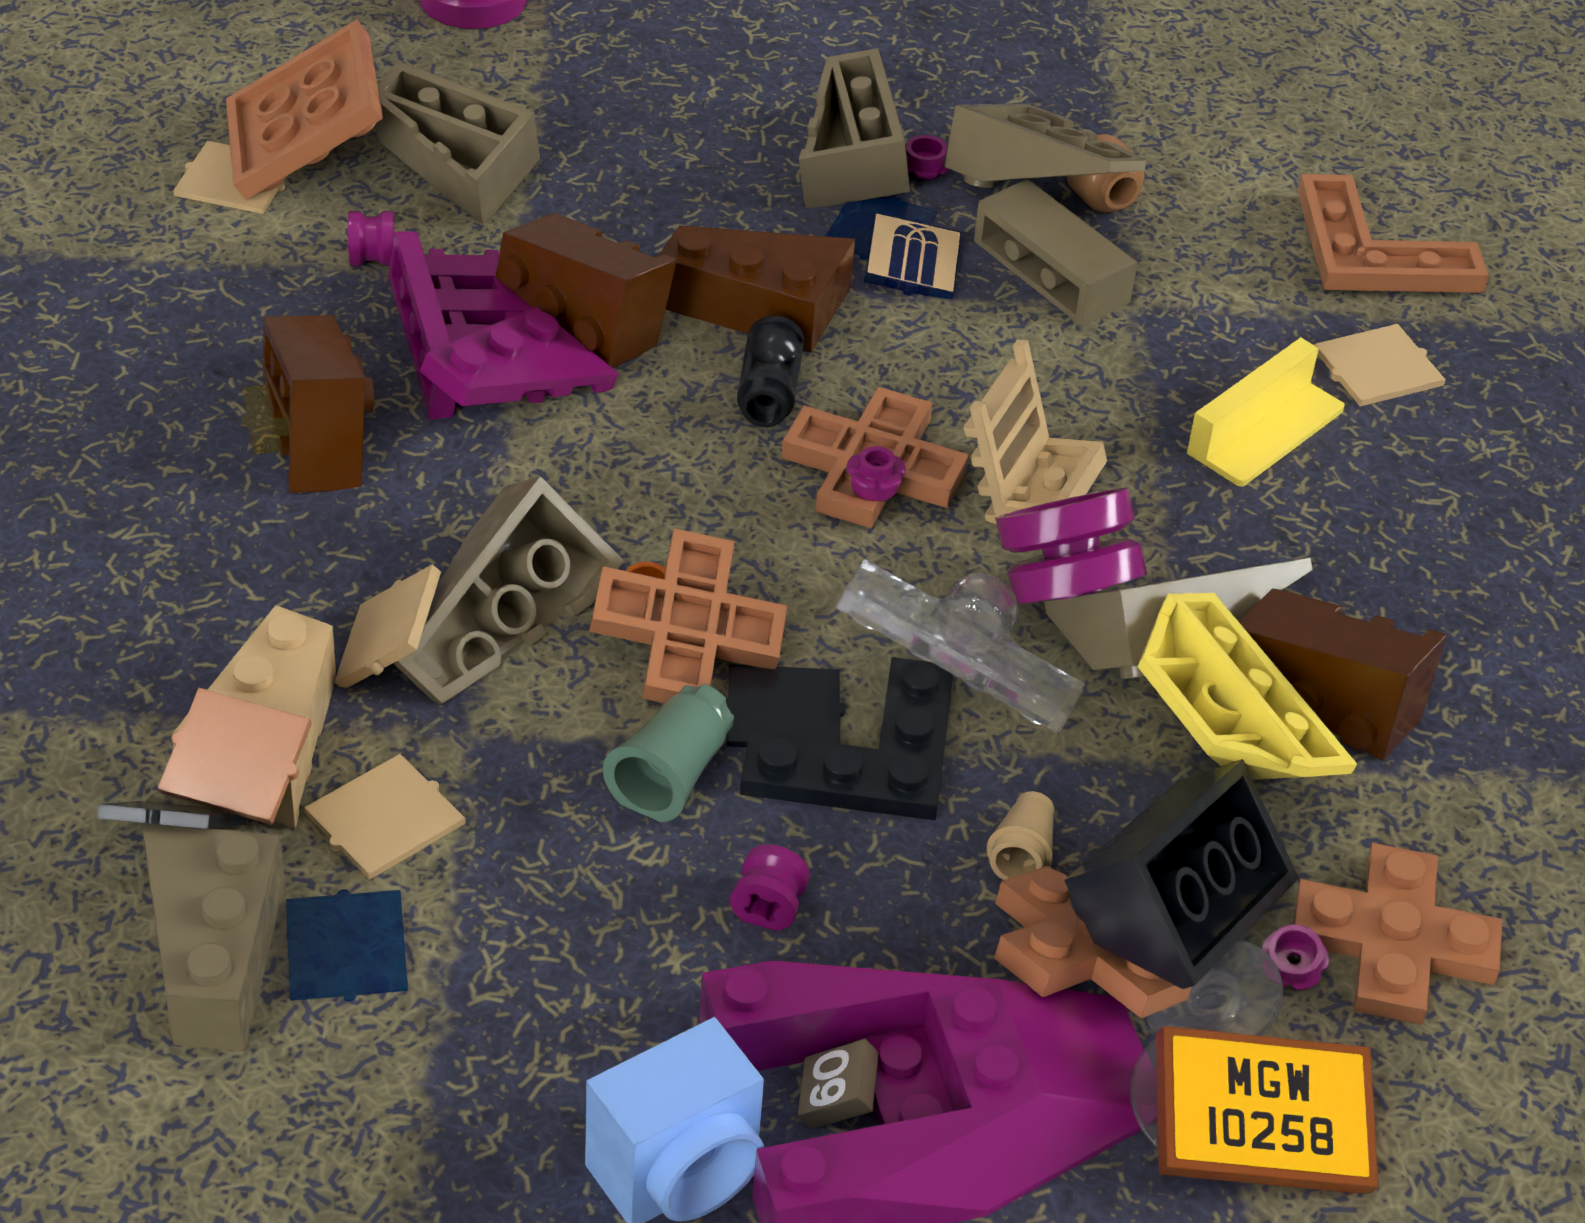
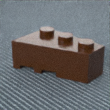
[495,212,677,368]
[657,225,855,353]
[262,315,374,493]
[1238,588,1448,761]

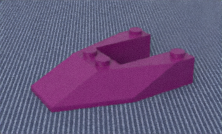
[699,961,1158,1223]

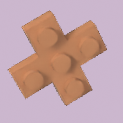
[781,387,969,529]
[589,528,787,703]
[1293,843,1502,1025]
[994,866,1192,1018]

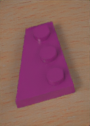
[419,306,619,406]

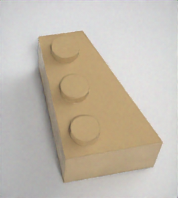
[172,605,336,829]

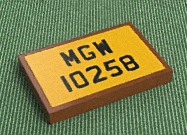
[1156,1026,1378,1194]

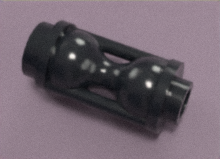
[737,316,804,427]

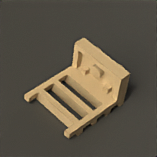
[963,339,1107,524]

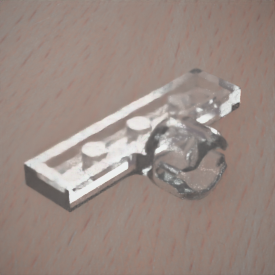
[836,559,1085,734]

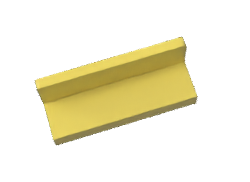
[1187,337,1345,487]

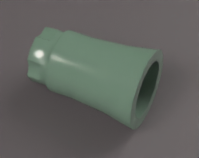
[603,684,734,822]

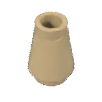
[987,791,1055,880]

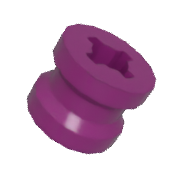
[348,211,395,267]
[730,845,810,931]

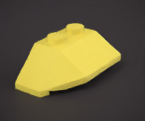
[1137,593,1357,780]

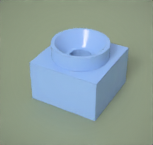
[585,1017,764,1223]

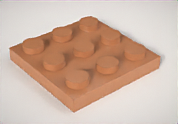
[226,19,383,200]

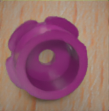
[906,135,950,180]
[846,446,906,501]
[1260,924,1329,991]

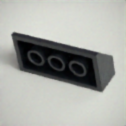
[1064,759,1299,989]

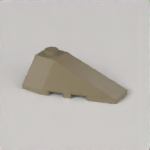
[944,104,1147,188]
[393,476,624,704]
[1044,558,1313,679]

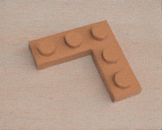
[1297,174,1489,293]

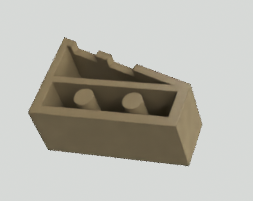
[799,48,910,208]
[375,61,540,224]
[141,822,285,1051]

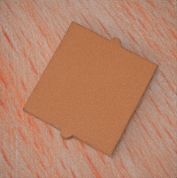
[157,688,312,825]

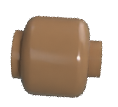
[1066,134,1145,213]

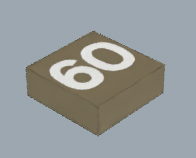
[798,1039,879,1128]

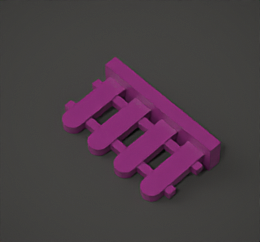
[388,231,550,420]

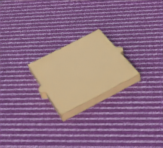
[173,140,287,214]
[1314,324,1446,406]
[334,564,441,688]
[304,754,465,880]

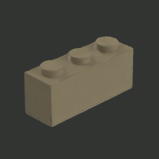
[974,179,1137,326]

